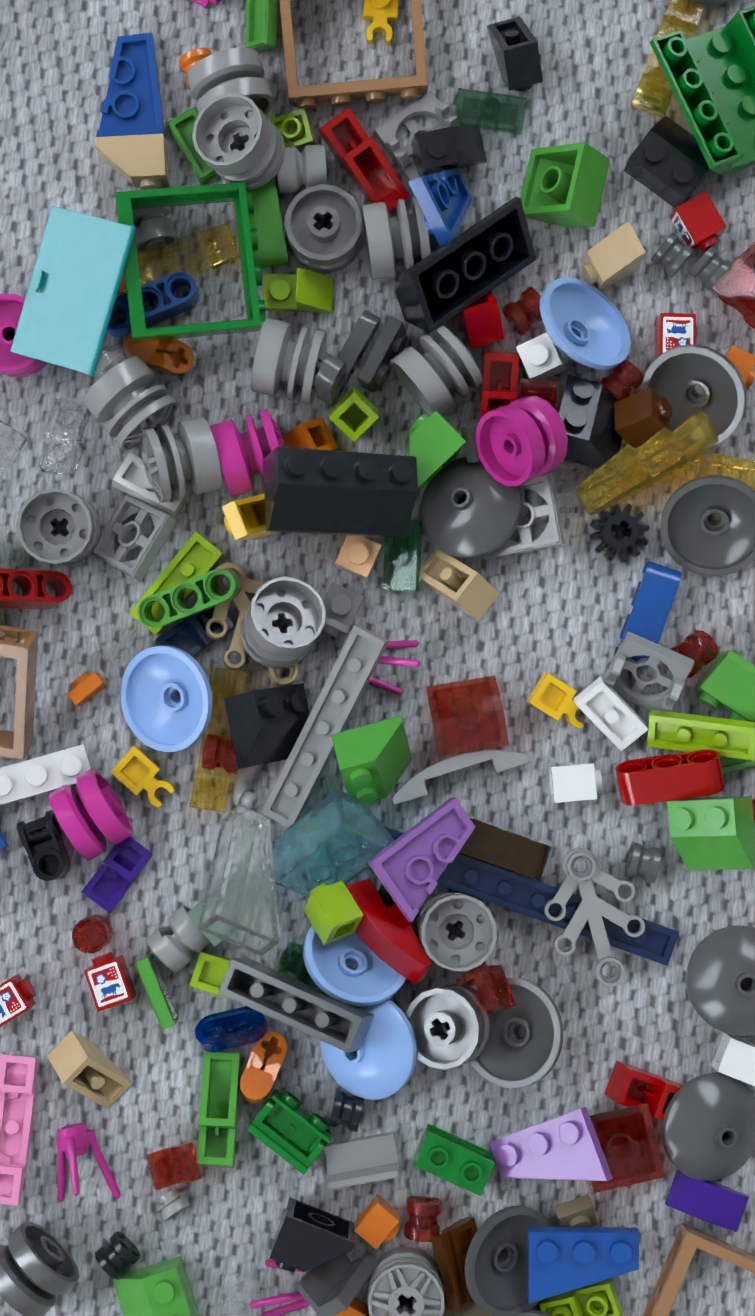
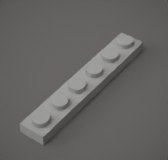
[261,624,389,830]

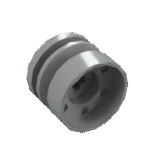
[192,94,285,190]
[361,197,434,280]
[251,318,328,405]
[390,325,483,416]
[83,356,179,451]
[142,417,222,503]
[16,488,101,565]
[240,577,326,669]
[415,892,497,971]
[368,1246,445,1316]

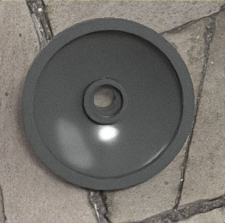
[641,344,747,449]
[420,457,522,559]
[660,475,755,576]
[686,925,755,1036]
[470,978,563,1088]
[662,1073,755,1181]
[465,1206,553,1316]

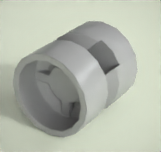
[277,144,328,194]
[132,189,178,254]
[146,904,210,973]

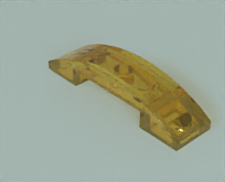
[631,0,705,118]
[117,223,239,295]
[190,666,248,813]

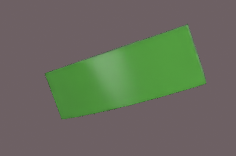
[196,1051,240,1168]

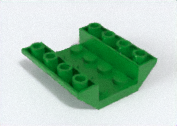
[650,6,755,176]

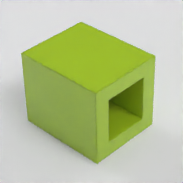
[329,385,379,442]
[303,881,364,945]

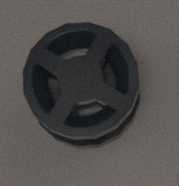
[329,1090,364,1132]
[95,1231,141,1280]

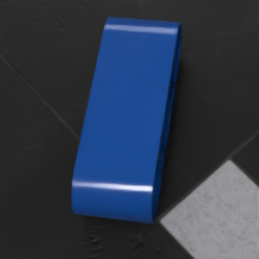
[107,271,200,338]
[614,561,682,668]

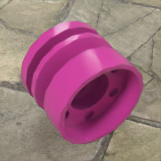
[210,409,285,497]

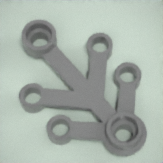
[544,848,645,987]

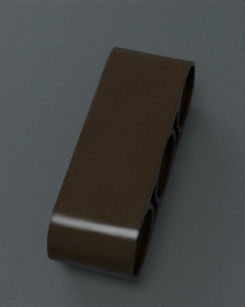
[459,818,552,881]

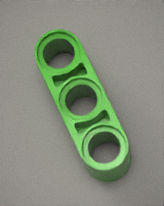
[246,177,289,269]
[138,568,242,628]

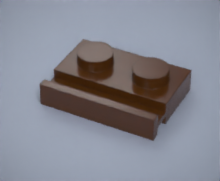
[430,1217,478,1310]

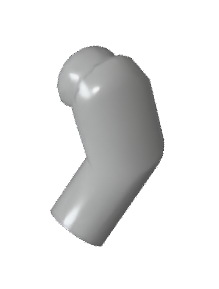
[233,765,262,811]

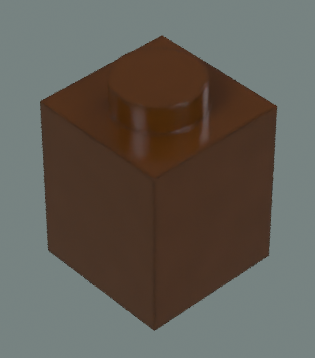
[614,387,672,449]

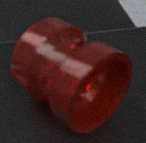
[501,286,542,336]
[599,360,644,401]
[670,630,718,678]
[202,733,239,774]
[72,915,113,953]
[404,1196,442,1242]

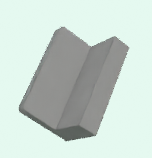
[324,1131,401,1190]

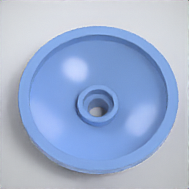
[540,277,631,370]
[120,645,212,752]
[303,925,406,1006]
[320,999,417,1100]

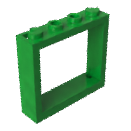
[115,182,266,343]

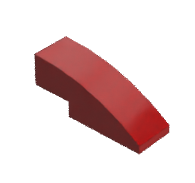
[317,107,410,212]
[479,350,520,421]
[346,878,432,984]
[604,1060,683,1120]

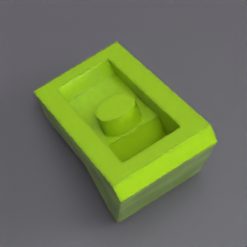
[263,268,334,313]

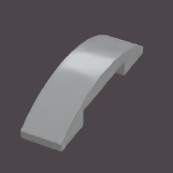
[392,750,531,805]

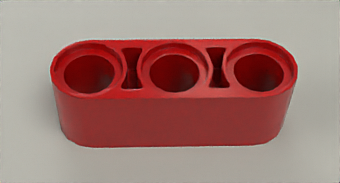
[0,568,72,610]
[615,749,725,806]

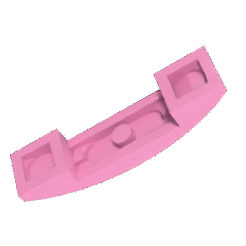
[0,1054,37,1206]

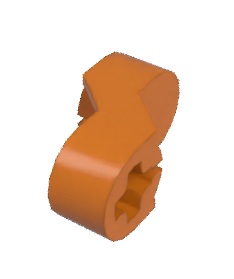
[123,333,194,376]
[239,1031,288,1104]

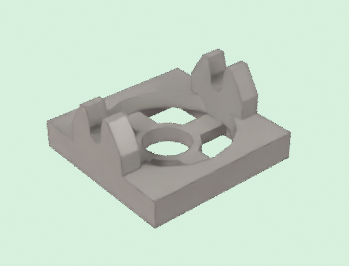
[375,91,460,181]
[493,473,565,558]
[92,494,177,581]
[603,631,694,711]

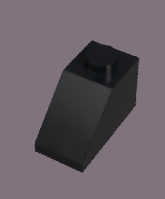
[487,16,543,91]
[411,126,487,177]

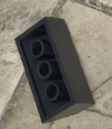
[395,197,536,333]
[263,447,418,538]

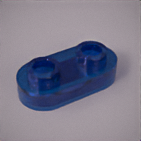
[195,1006,268,1052]

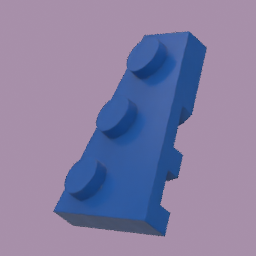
[96,32,166,139]
[408,168,473,246]
[528,1227,639,1304]

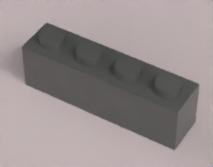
[218,957,374,1053]

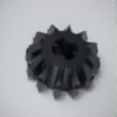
[589,502,650,563]

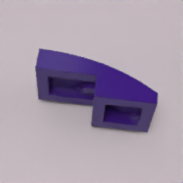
[81,837,153,914]
[665,1170,749,1232]

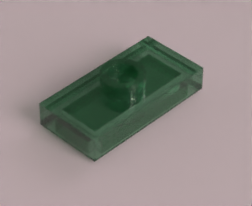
[455,88,527,135]
[382,520,422,592]

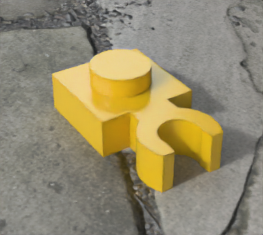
[363,0,398,45]
[526,672,584,728]
[110,746,176,808]

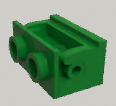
[247,1089,332,1175]
[413,1124,495,1196]

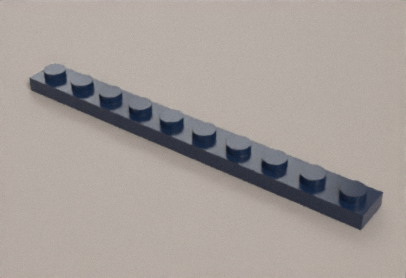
[331,811,679,966]

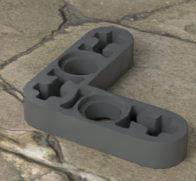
[314,310,381,406]

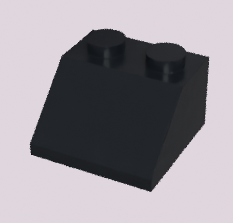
[624,115,710,208]
[557,375,623,473]
[224,683,310,769]
[270,1197,355,1272]

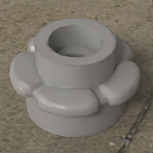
[156,1188,191,1221]

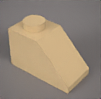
[93,134,169,190]
[582,222,646,291]
[415,548,500,622]
[47,1031,133,1109]

